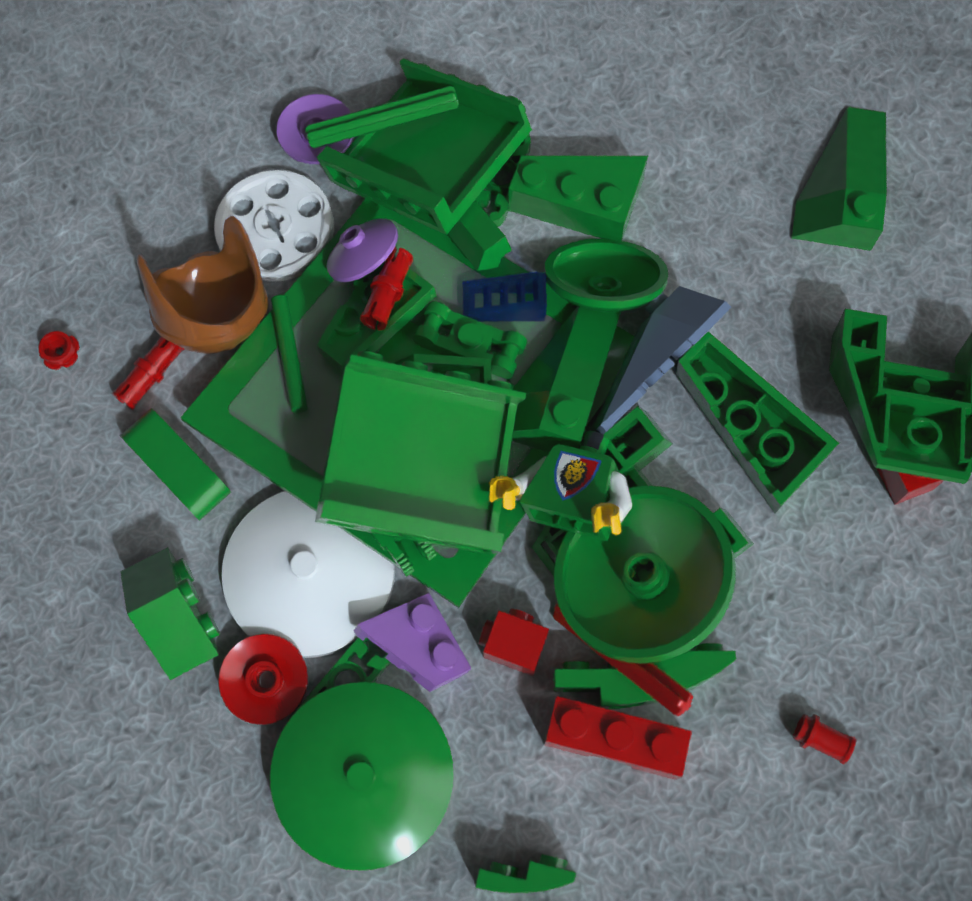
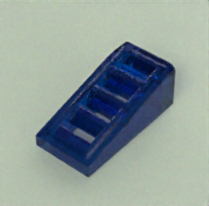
[463,272,547,321]

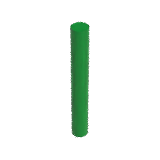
[271,295,308,413]

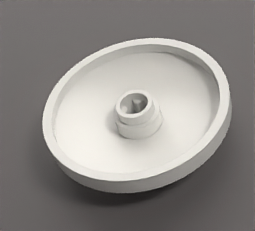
[222,491,395,658]

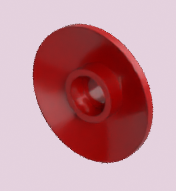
[219,634,308,725]

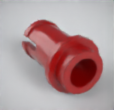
[793,714,856,764]

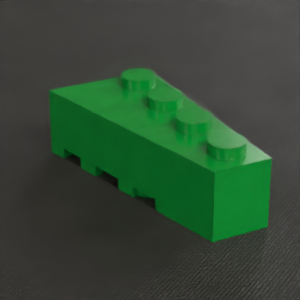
[676,332,839,513]

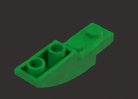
[553,643,736,709]

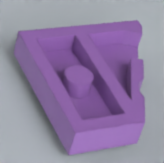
[353,593,472,692]

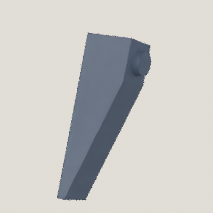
[590,286,731,434]

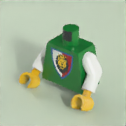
[489,431,632,541]

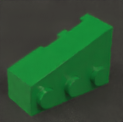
[508,155,648,241]

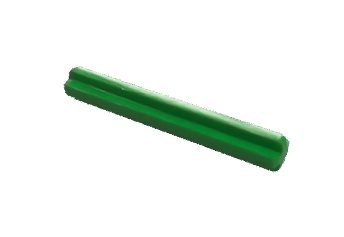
[306,85,459,148]

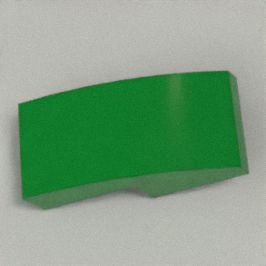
[475,854,576,893]

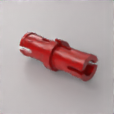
[360,247,413,330]
[111,336,185,410]

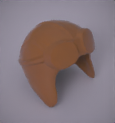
[137,216,268,354]

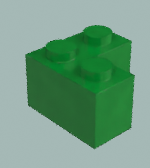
[120,547,220,680]

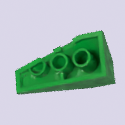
[791,107,887,251]
[512,306,621,452]

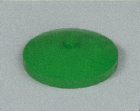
[554,486,736,663]
[270,682,454,871]

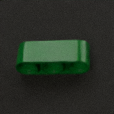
[119,408,231,521]

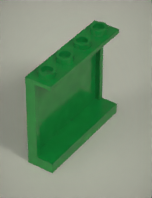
[317,58,532,235]
[315,351,526,555]

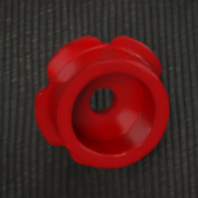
[39,331,80,370]

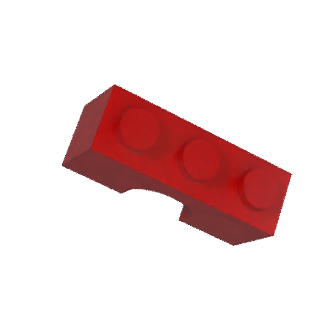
[545,696,692,780]

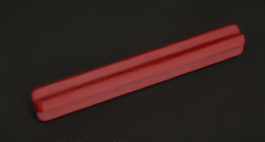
[553,602,693,716]

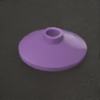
[277,94,353,164]
[327,218,398,282]

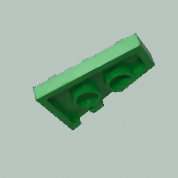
[317,261,436,372]

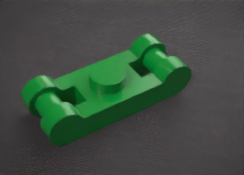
[412,301,528,379]

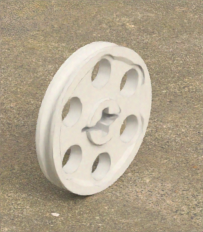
[214,170,334,282]

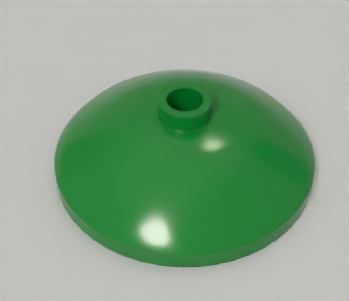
[544,239,668,312]

